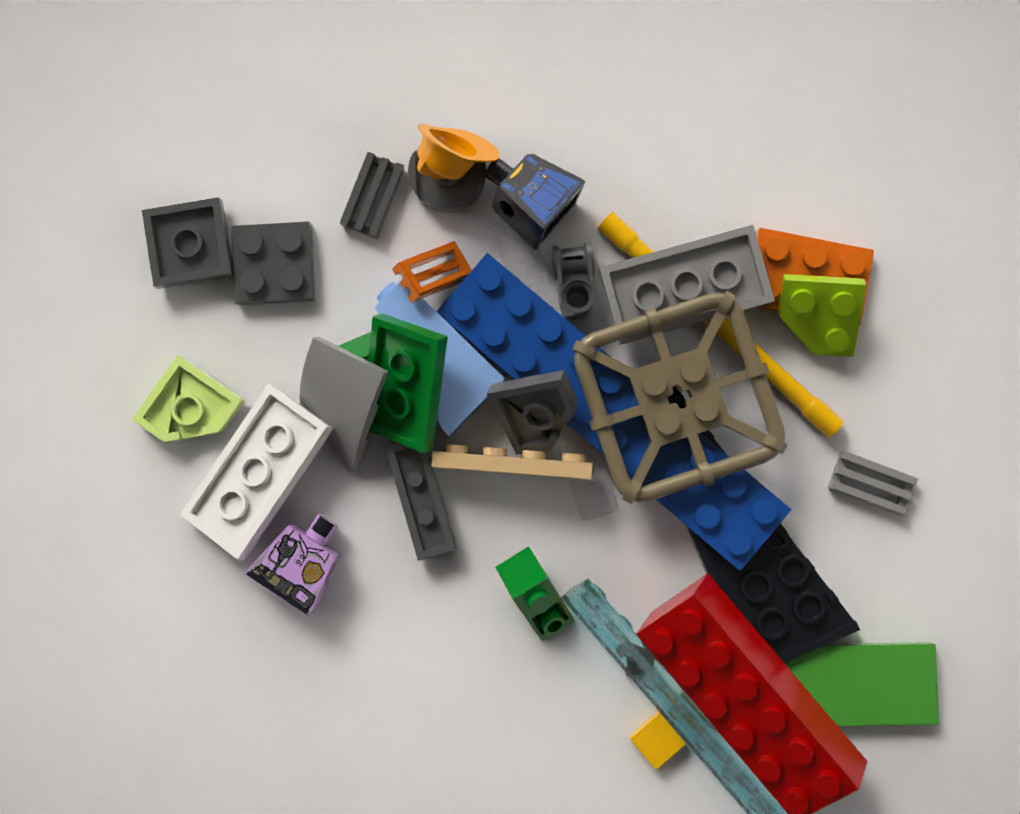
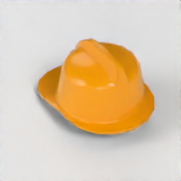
[417,124,500,181]

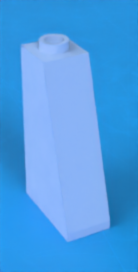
[375,279,505,437]

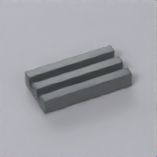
[339,152,405,239]

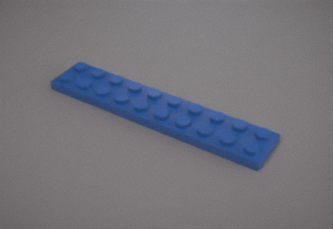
[436,253,792,571]

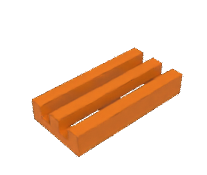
[392,241,472,303]

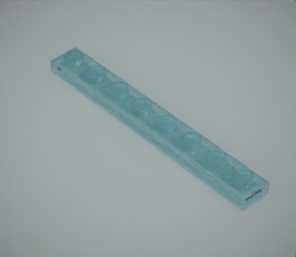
[561,578,787,814]

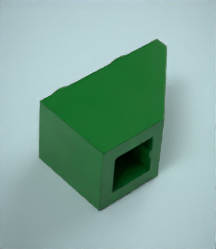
[495,546,575,641]

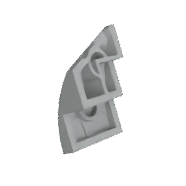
[299,337,389,472]

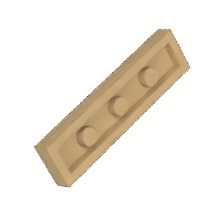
[431,444,595,480]

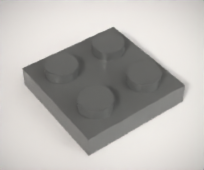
[142,197,234,289]
[231,221,316,305]

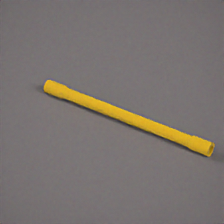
[597,211,844,438]

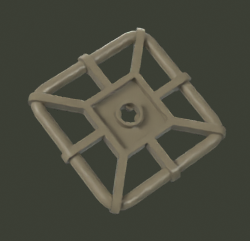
[572,291,787,504]

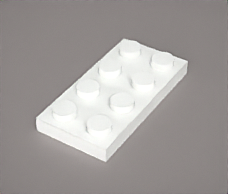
[180,383,334,560]

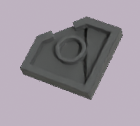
[487,370,578,455]

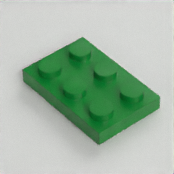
[368,313,448,453]

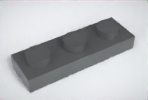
[385,443,457,561]

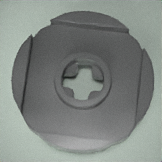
[408,149,486,213]

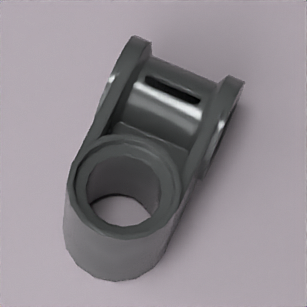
[552,242,596,320]

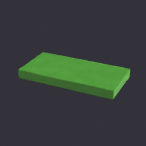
[785,642,939,726]

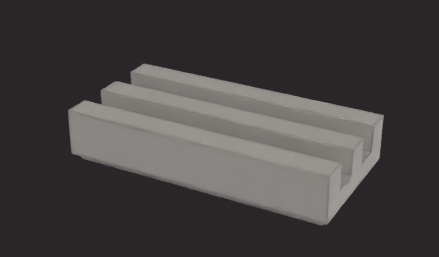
[828,451,918,515]

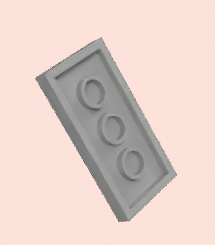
[598,225,775,345]

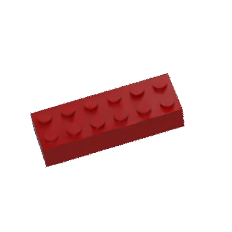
[636,573,868,814]

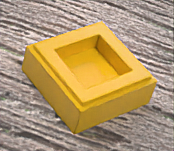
[629,711,686,770]

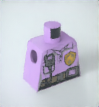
[245,513,340,616]

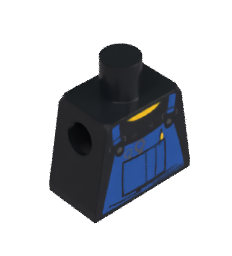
[484,154,586,250]

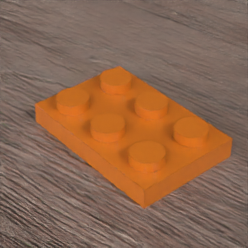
[755,228,874,326]

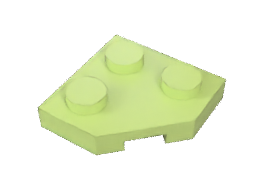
[132,355,245,443]

